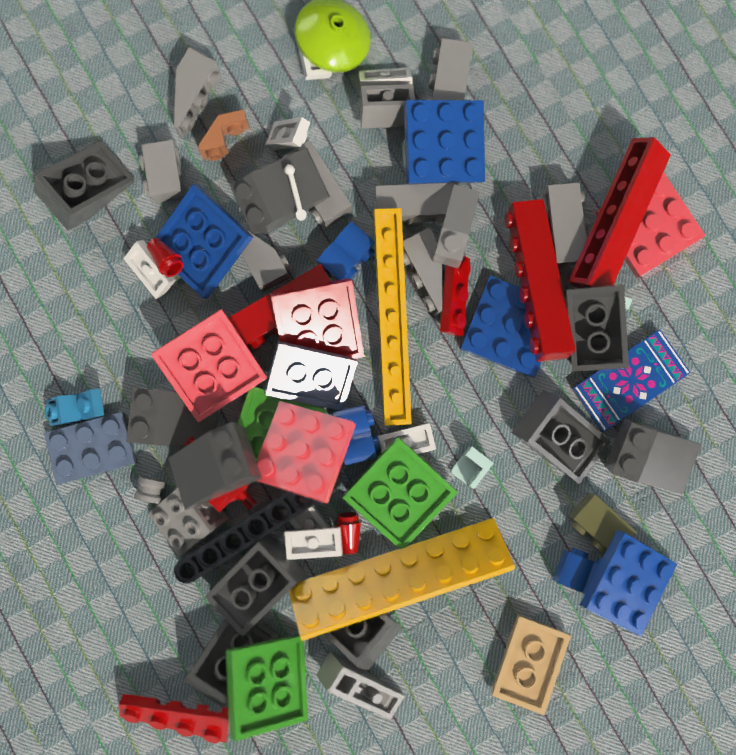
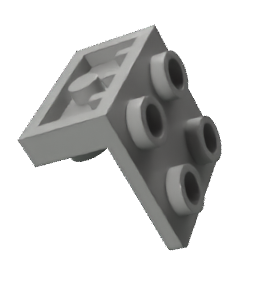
[149,488,229,556]

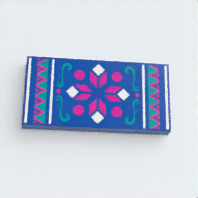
[571,329,691,432]

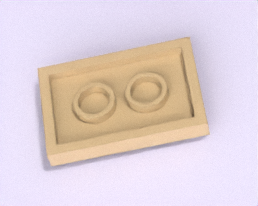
[491,614,571,715]

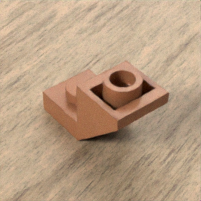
[198,109,250,161]

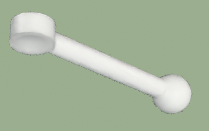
[284,164,307,221]

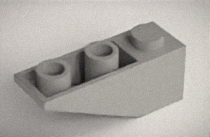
[174,48,221,138]
[403,228,442,316]

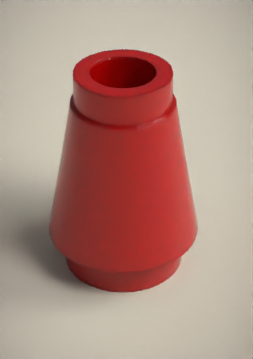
[147,238,184,277]
[335,512,362,554]

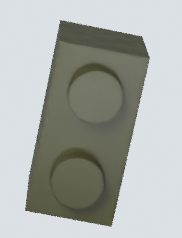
[567,493,636,555]

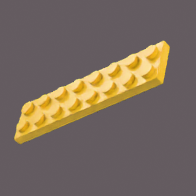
[289,518,515,641]

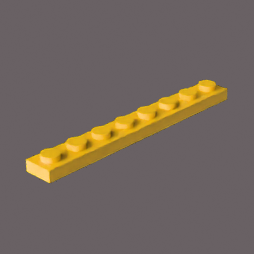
[373,208,411,426]

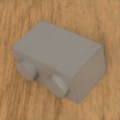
[359,84,415,128]
[139,140,186,203]

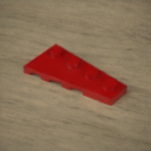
[119,694,229,743]

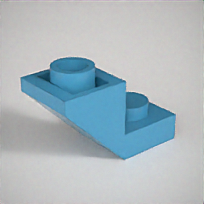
[45,389,104,427]

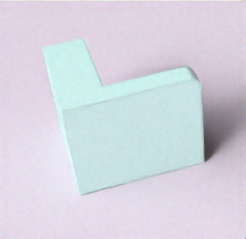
[451,446,494,489]

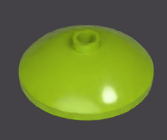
[294,0,371,73]

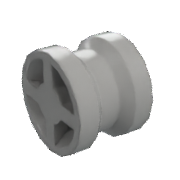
[134,476,166,504]

